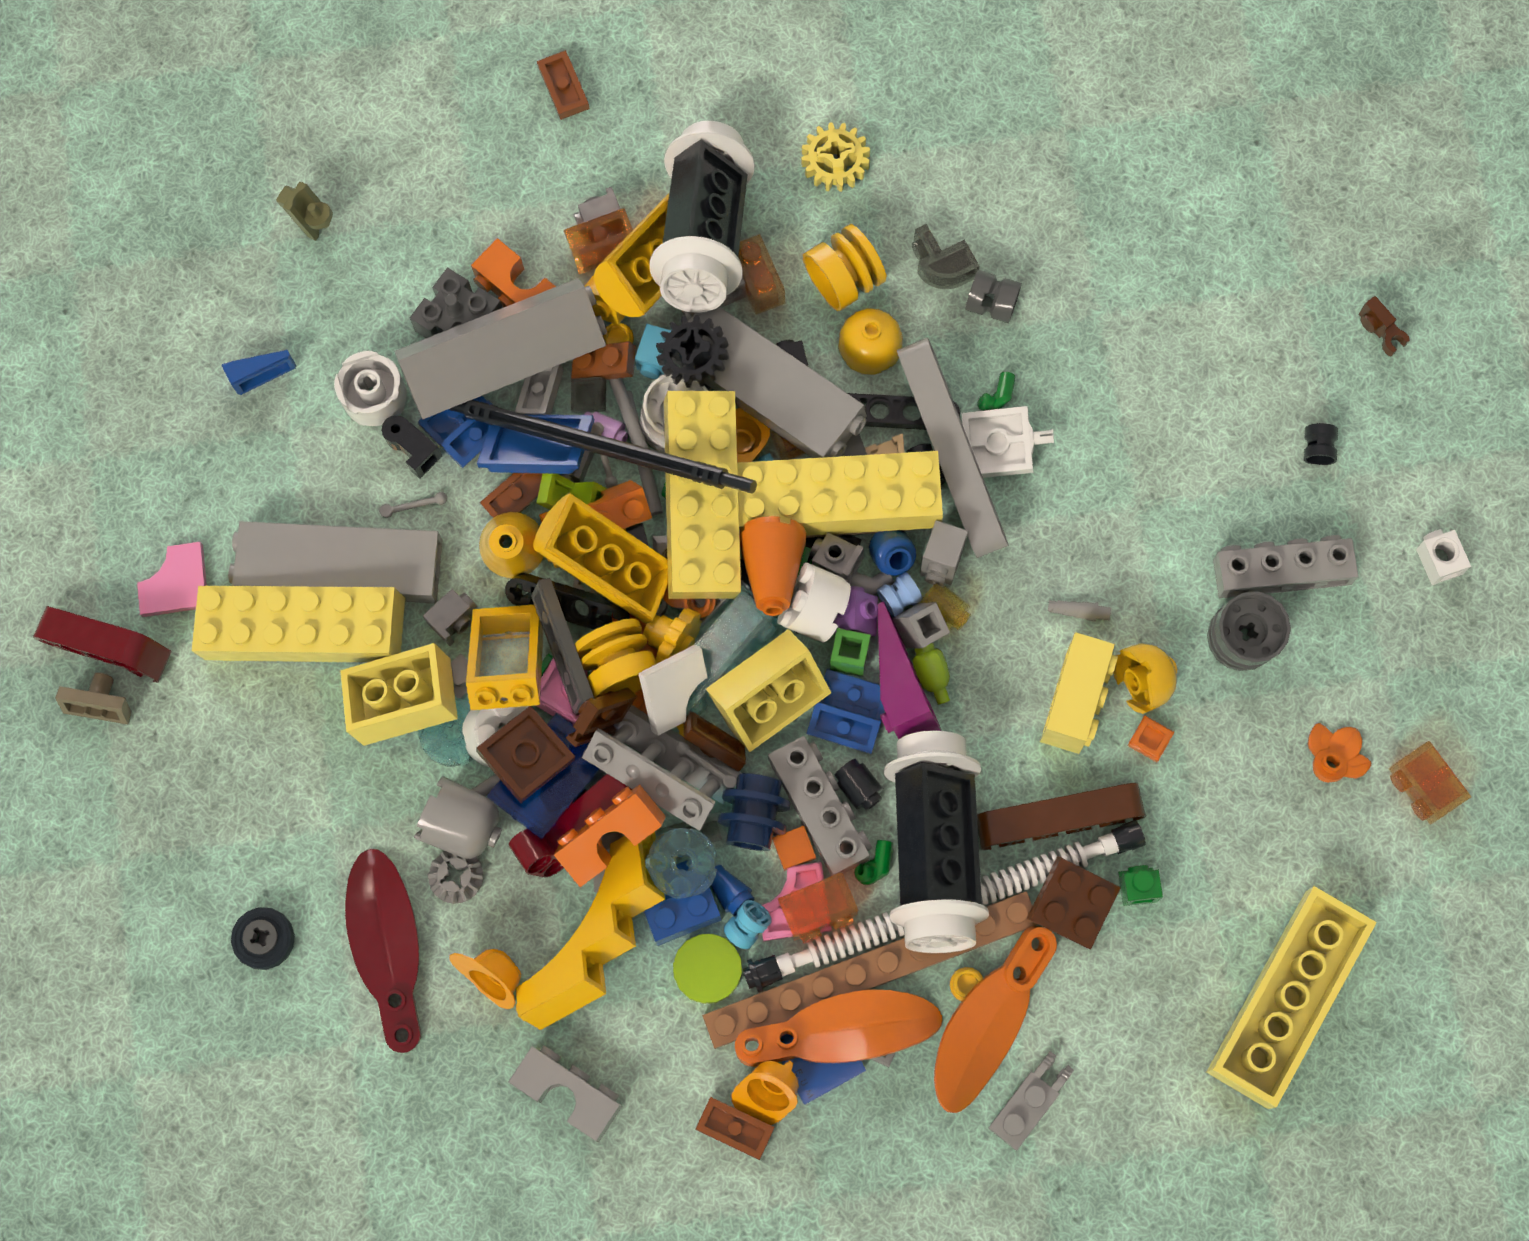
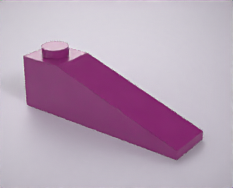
[877,602,942,739]

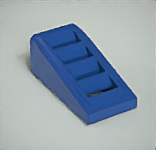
[222,350,296,395]

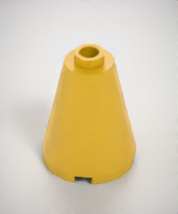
[479,512,544,578]

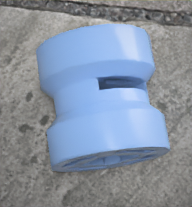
[877,572,923,617]

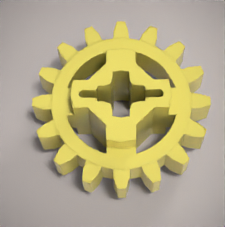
[801,122,870,192]

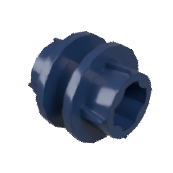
[717,773,791,851]

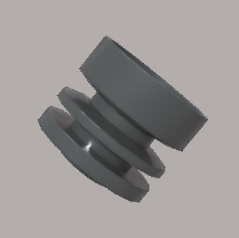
[1207,591,1291,671]

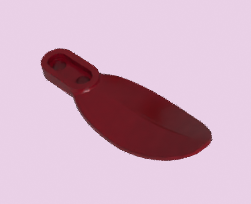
[345,849,421,1053]

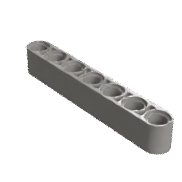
[897,337,1009,558]

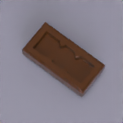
[683,711,746,772]

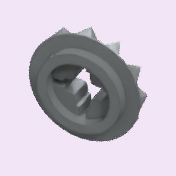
[427,851,483,904]

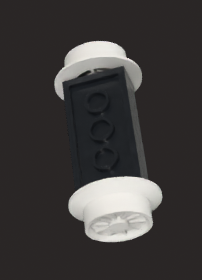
[649,121,755,313]
[884,731,989,953]

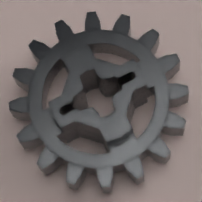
[656,315,729,388]

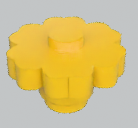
[643,608,702,664]

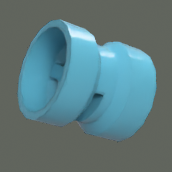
[724,900,772,949]

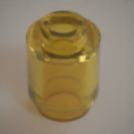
[920,583,971,631]

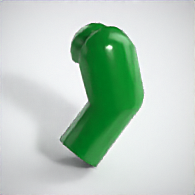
[977,371,1015,411]
[854,840,893,885]

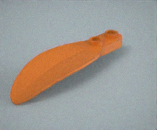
[934,926,1057,1113]
[735,989,943,1067]

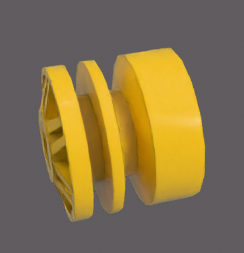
[803,224,887,311]
[575,619,657,699]

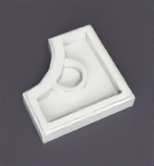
[638,645,708,736]

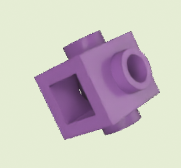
[833,586,878,637]

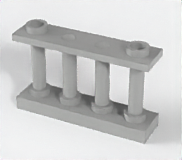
[582,705,742,831]

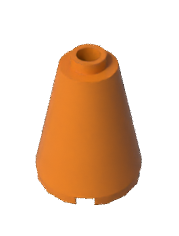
[739,516,806,616]

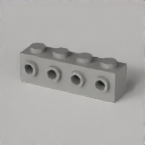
[1213,535,1359,598]
[768,736,872,879]

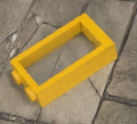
[466,605,544,710]

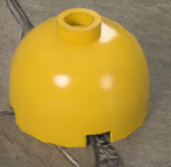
[838,308,903,375]
[1113,643,1177,714]

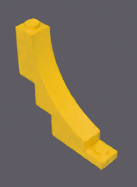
[516,832,665,1030]

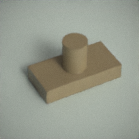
[55,673,132,725]

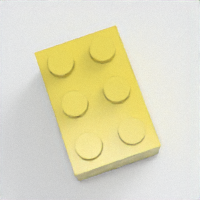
[706,629,832,752]
[1040,632,1118,754]
[340,643,458,746]

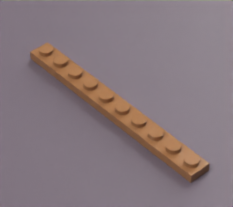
[702,891,1039,1049]

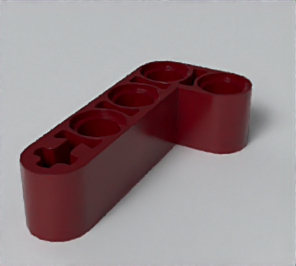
[33,606,172,683]
[509,774,632,878]

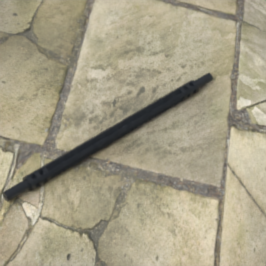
[448,399,757,494]

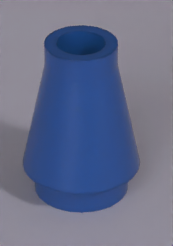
[706,865,755,916]

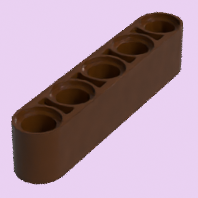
[977,783,1146,850]

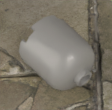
[414,776,502,859]

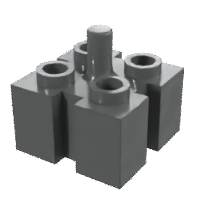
[410,267,503,338]

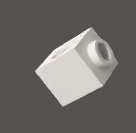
[1416,529,1471,585]

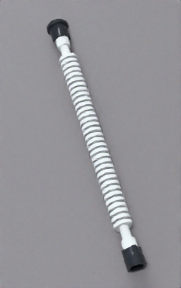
[742,820,1146,993]

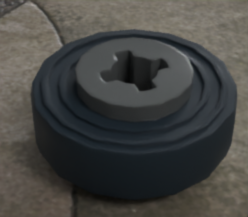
[231,907,295,970]

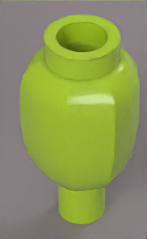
[913,643,950,705]

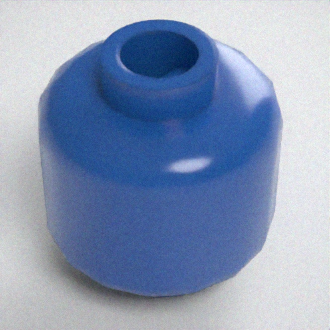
[869,530,917,576]

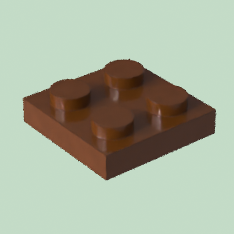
[476,706,575,803]
[1027,856,1121,950]

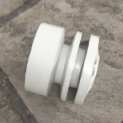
[639,375,708,453]

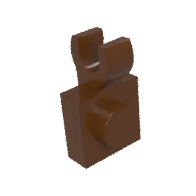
[1358,296,1410,357]

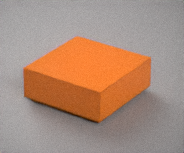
[1127,716,1175,762]
[772,826,816,871]

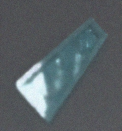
[686,590,780,716]

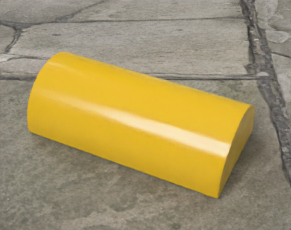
[594,193,669,317]
[533,493,668,623]

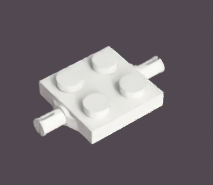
[961,406,1054,478]

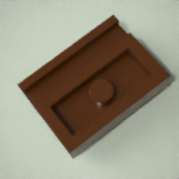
[566,687,637,747]

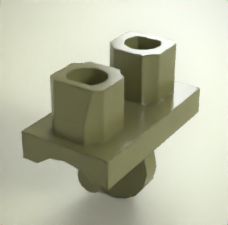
[276,181,333,241]

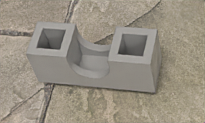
[508,1045,622,1142]

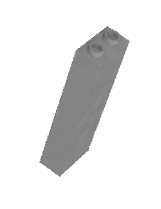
[394,278,607,419]
[672,307,867,458]
[228,521,443,603]

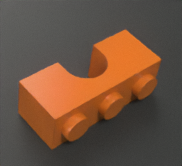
[471,238,556,308]
[539,480,652,529]
[554,784,666,887]

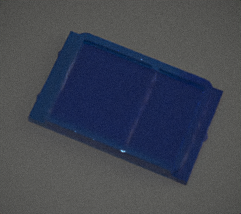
[487,713,600,840]

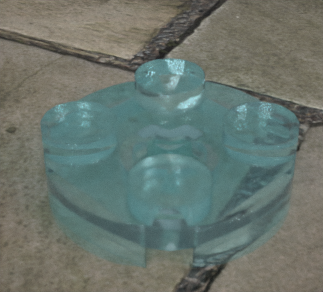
[418,698,473,767]
[645,828,717,899]

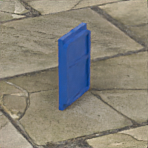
[477,414,595,474]

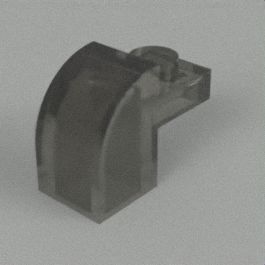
[911,224,980,289]

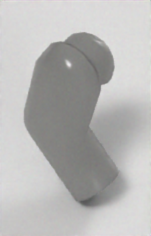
[850,571,894,595]

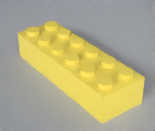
[664,391,741,599]
[737,451,943,536]
[192,586,405,662]
[1206,886,1377,1109]

